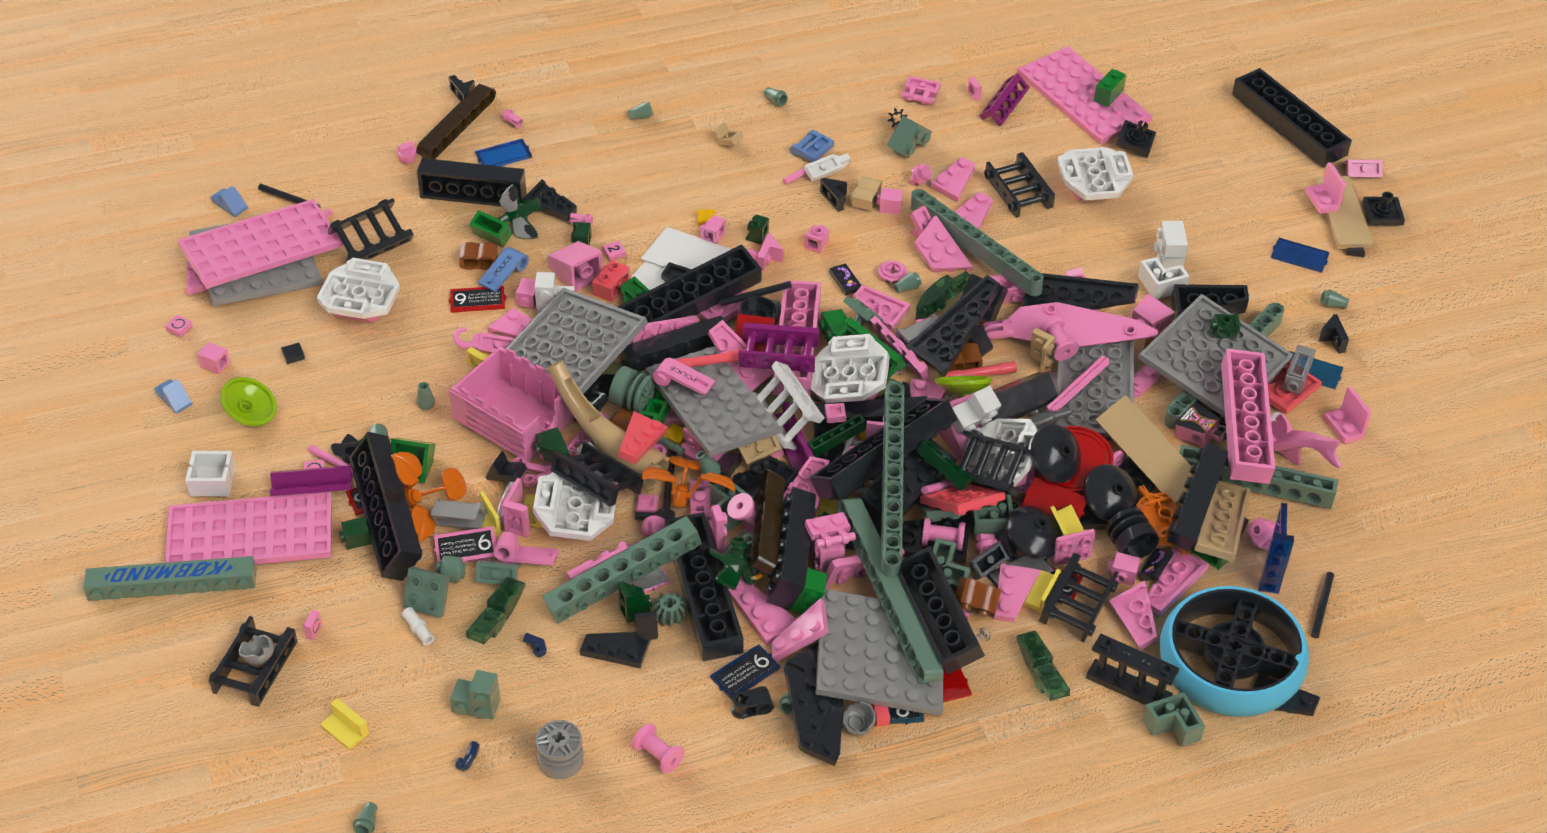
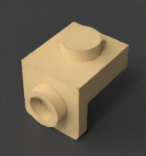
[713,123,744,147]

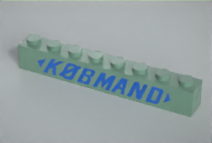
[83,556,256,601]

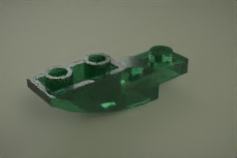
[915,271,970,320]
[466,576,525,645]
[1016,630,1070,701]

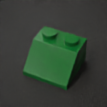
[391,438,436,483]

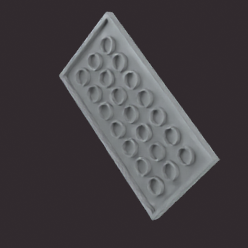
[1056,331,1134,438]
[646,347,781,457]

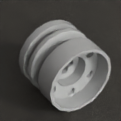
[536,720,583,779]

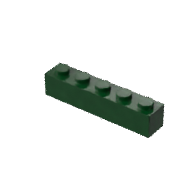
[808,413,867,457]
[916,440,973,491]

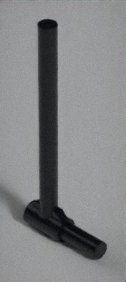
[635,449,676,520]

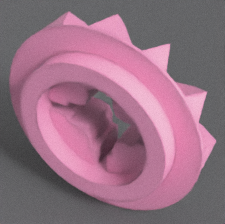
[878,261,907,283]

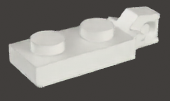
[804,153,851,182]

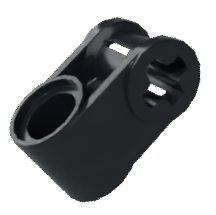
[731,686,774,719]

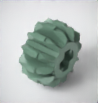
[652,591,688,627]

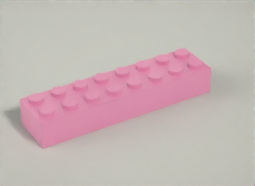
[773,280,821,397]
[1221,349,1275,484]

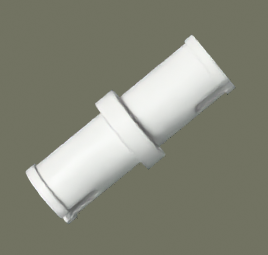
[401,607,435,645]

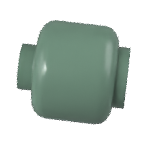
[436,555,466,583]

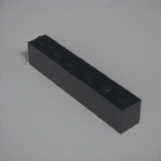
[620,316,731,372]
[813,396,927,433]
[1166,442,1229,552]

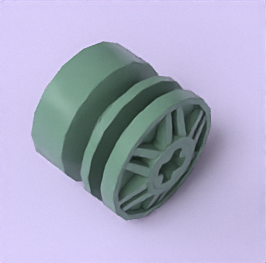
[609,366,656,414]

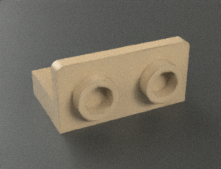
[1029,328,1056,372]
[735,435,782,466]

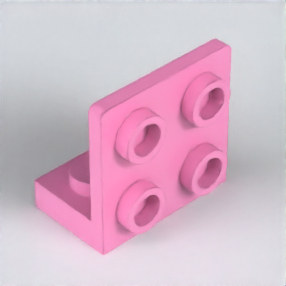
[1306,163,1346,214]
[1323,387,1371,444]
[500,478,530,538]
[1050,529,1096,566]

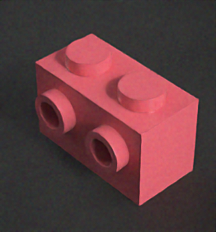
[591,260,630,302]

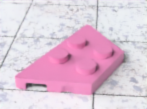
[914,216,972,272]

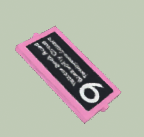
[434,526,497,563]

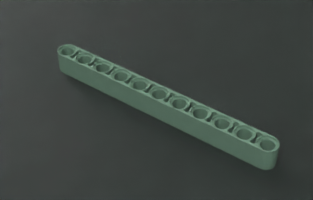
[911,189,1044,296]
[1164,302,1284,429]
[881,380,904,577]
[838,498,943,684]

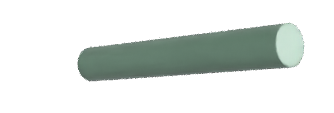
[657,437,685,455]

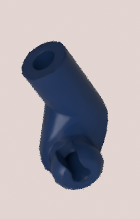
[523,633,547,657]
[455,741,480,771]

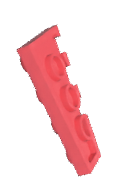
[618,411,668,465]

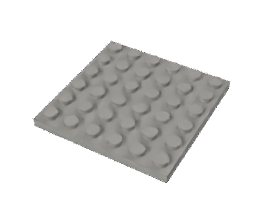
[189,222,322,306]
[506,288,648,394]
[1138,294,1294,417]
[816,589,943,716]

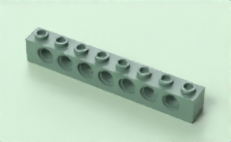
[1179,445,1338,509]
[542,516,702,624]

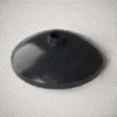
[1031,424,1081,483]
[1083,464,1138,522]
[1006,506,1063,559]

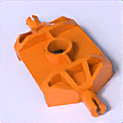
[1135,485,1190,556]

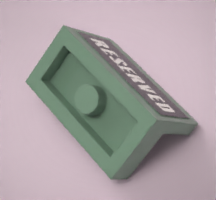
[475,559,521,586]

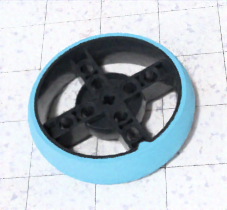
[1160,586,1309,717]

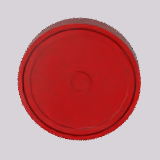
[1034,426,1114,496]

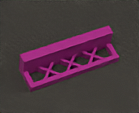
[979,73,1030,126]
[774,401,813,470]
[270,465,353,496]

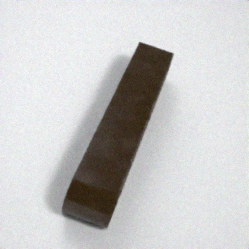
[416,84,496,159]
[750,469,785,575]

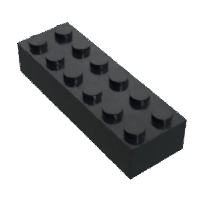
[417,158,527,207]
[860,439,957,533]
[765,487,817,610]
[893,546,985,675]

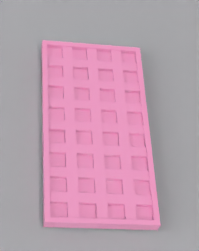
[1017,46,1153,145]
[178,199,343,289]
[165,491,332,564]

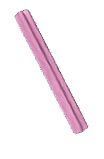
[1046,356,1109,412]

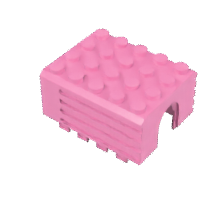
[449,346,574,461]

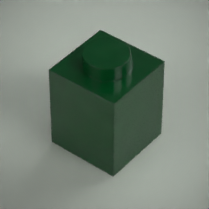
[339,517,371,550]

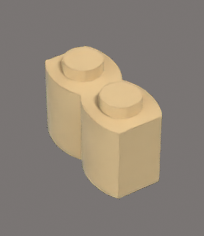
[849,176,882,211]

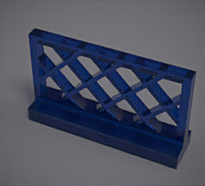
[1258,503,1294,594]

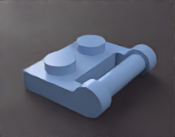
[789,130,834,162]

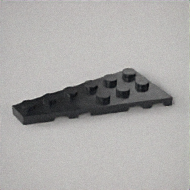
[1022,273,1139,310]
[907,275,1001,377]
[846,513,972,564]

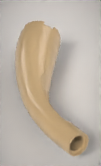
[547,360,669,490]

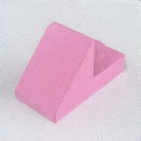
[909,205,932,238]
[757,234,783,271]

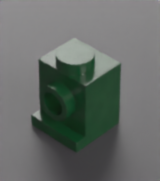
[746,214,769,245]
[571,222,592,246]
[1210,312,1241,339]

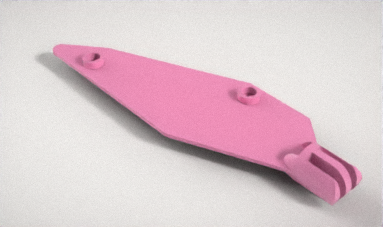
[984,302,1158,347]

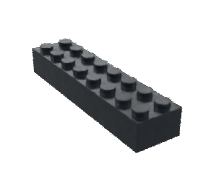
[1232,68,1352,167]
[617,244,762,323]
[809,398,957,501]
[349,431,423,581]
[665,512,744,661]

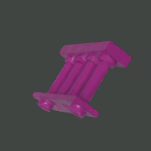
[738,323,819,372]

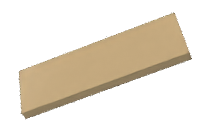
[1315,176,1374,249]
[1096,395,1191,504]
[1194,480,1250,562]

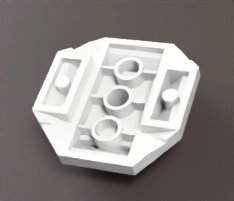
[1057,147,1133,201]
[317,258,400,323]
[810,334,890,403]
[961,418,1038,487]
[533,472,617,541]

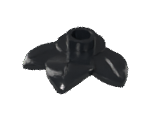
[331,434,362,463]

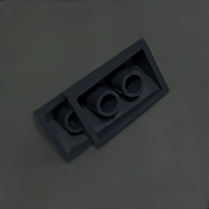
[991,372,1058,421]

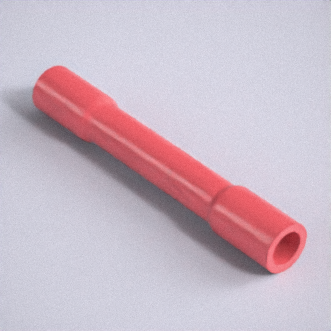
[675,349,746,368]
[942,361,1017,377]

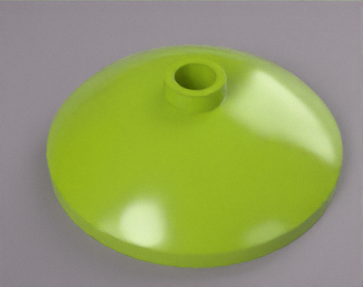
[935,376,993,398]
[220,377,277,427]

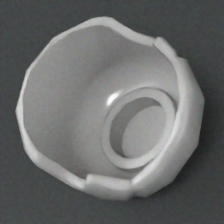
[239,635,274,665]
[842,701,876,736]

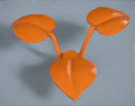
[391,452,466,543]
[642,456,735,507]

